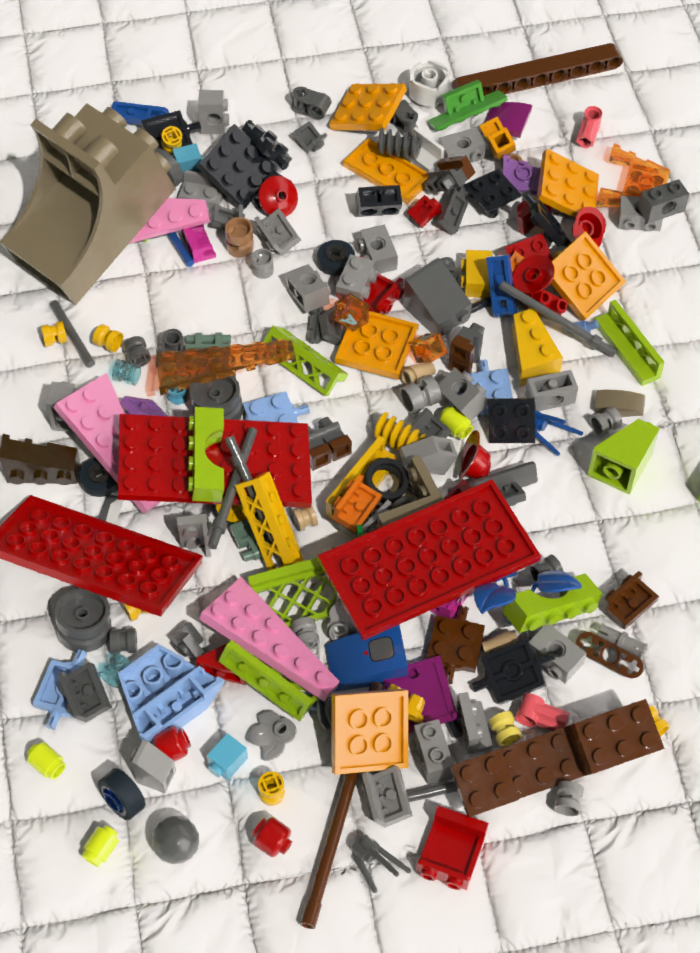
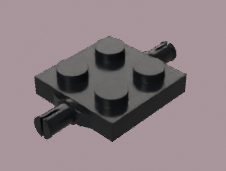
[141,110,201,155]
[242,120,292,170]
[522,190,572,248]
[472,638,555,705]

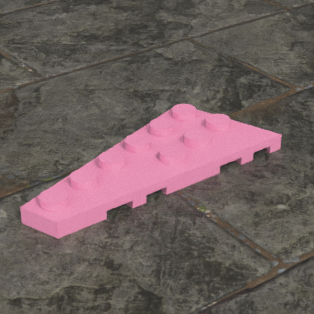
[129,198,211,244]
[53,373,161,514]
[199,577,340,702]

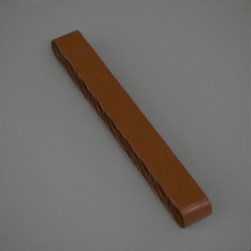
[451,43,623,96]

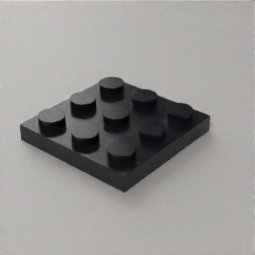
[197,124,278,210]

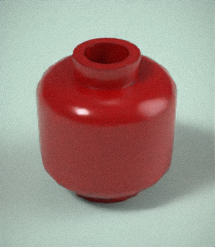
[153,726,191,762]
[252,817,293,857]

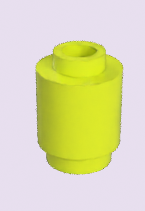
[440,406,473,440]
[27,742,66,780]
[81,825,119,867]

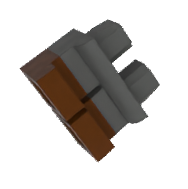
[424,155,476,193]
[448,323,485,374]
[308,417,352,471]

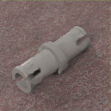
[597,623,648,659]

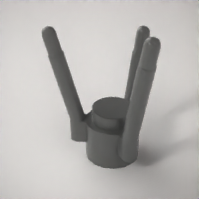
[351,835,411,893]

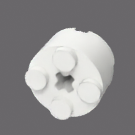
[409,60,450,109]

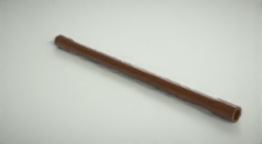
[300,682,385,929]

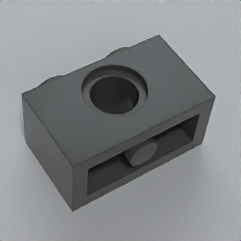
[638,179,690,224]

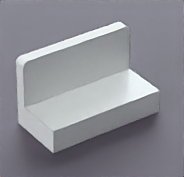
[402,127,444,172]

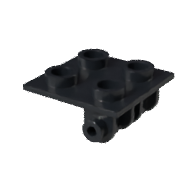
[464,169,522,218]
[488,398,536,443]

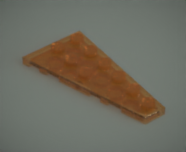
[157,339,295,396]

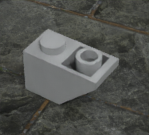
[399,436,458,475]
[130,740,176,794]

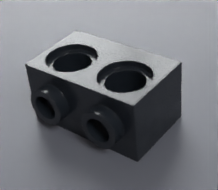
[355,185,402,217]

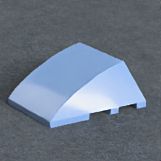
[117,644,225,742]

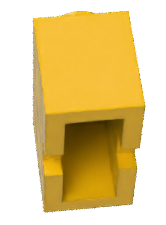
[461,250,492,298]

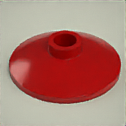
[258,176,298,216]
[512,255,555,294]

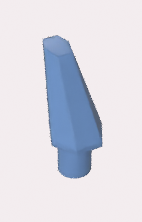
[562,319,599,333]

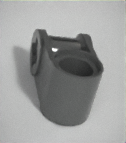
[292,86,332,120]
[390,99,418,137]
[160,328,185,372]

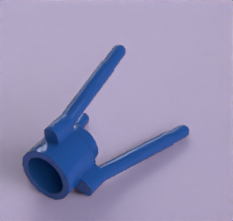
[535,410,583,456]

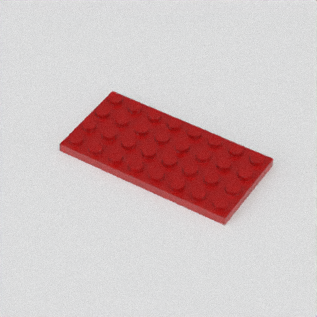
[118,414,312,508]
[317,479,541,641]
[0,495,203,617]

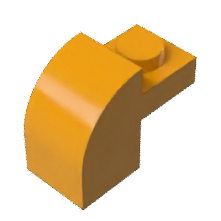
[479,116,516,160]

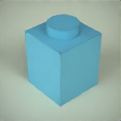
[173,144,202,177]
[206,733,248,781]

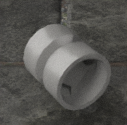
[400,375,442,414]

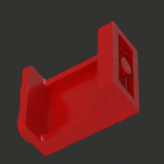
[336,256,404,315]
[416,805,489,891]

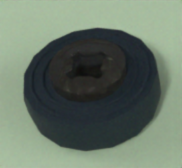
[317,240,355,275]
[79,457,118,497]

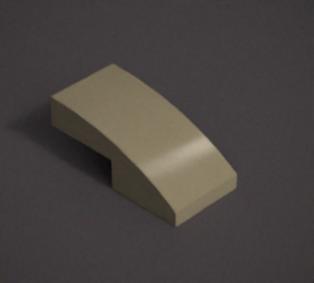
[594,389,646,417]

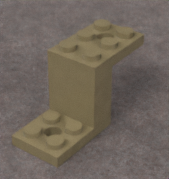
[375,455,444,530]

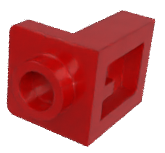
[407,195,442,228]

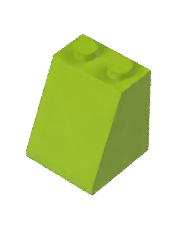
[587,419,660,495]

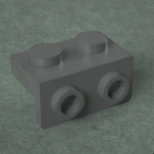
[57,662,112,723]

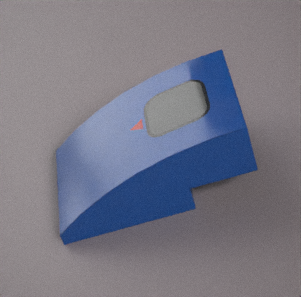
[326,624,408,692]

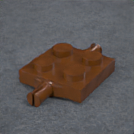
[426,606,485,685]

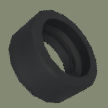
[362,457,409,504]

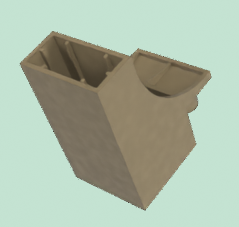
[0,103,175,305]

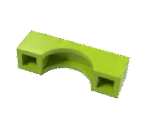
[188,407,224,502]
[502,573,603,633]

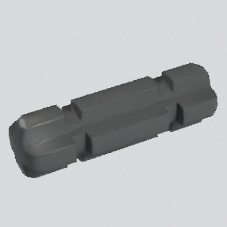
[308,307,324,344]

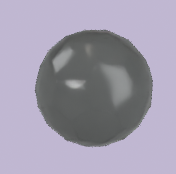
[152,815,200,864]

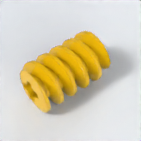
[374,412,426,452]

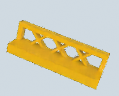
[326,436,398,523]
[235,471,304,571]

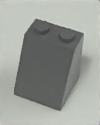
[403,258,472,339]

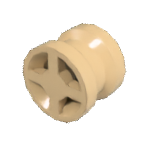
[291,505,318,532]

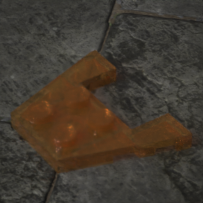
[596,143,671,207]

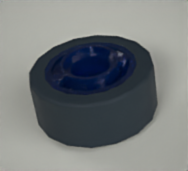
[97,768,146,820]

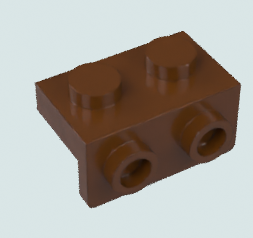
[603,571,659,630]

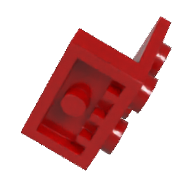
[497,233,553,261]

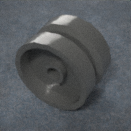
[190,371,243,420]
[54,588,112,652]

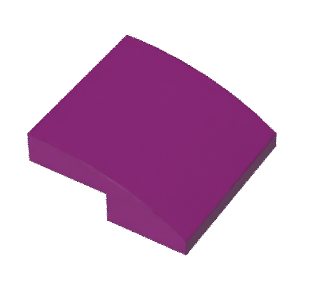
[481,102,533,138]

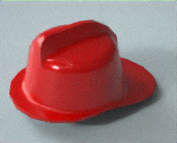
[571,207,606,247]
[459,430,491,479]

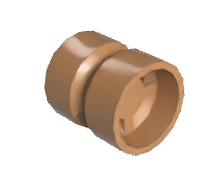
[225,217,254,258]

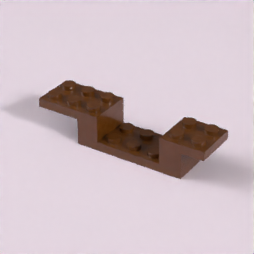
[450,699,665,818]

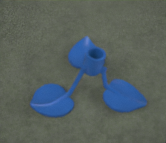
[474,570,582,624]

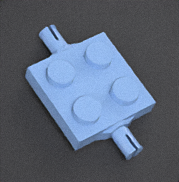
[469,359,513,416]
[243,391,310,423]
[33,649,100,730]

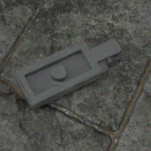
[437,183,469,235]

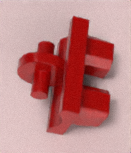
[525,290,568,316]

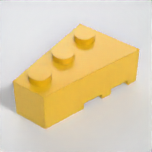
[511,308,563,387]

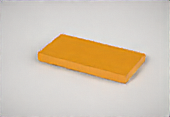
[343,138,429,205]

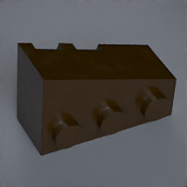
[0,434,80,485]

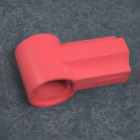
[576,106,603,149]
[515,693,570,731]

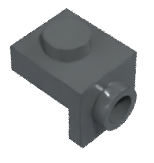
[292,121,327,153]
[211,204,245,230]
[319,306,349,345]
[411,408,452,438]
[170,622,204,658]

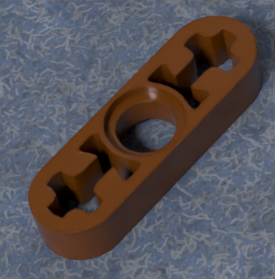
[576,632,645,678]

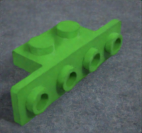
[428,79,508,131]

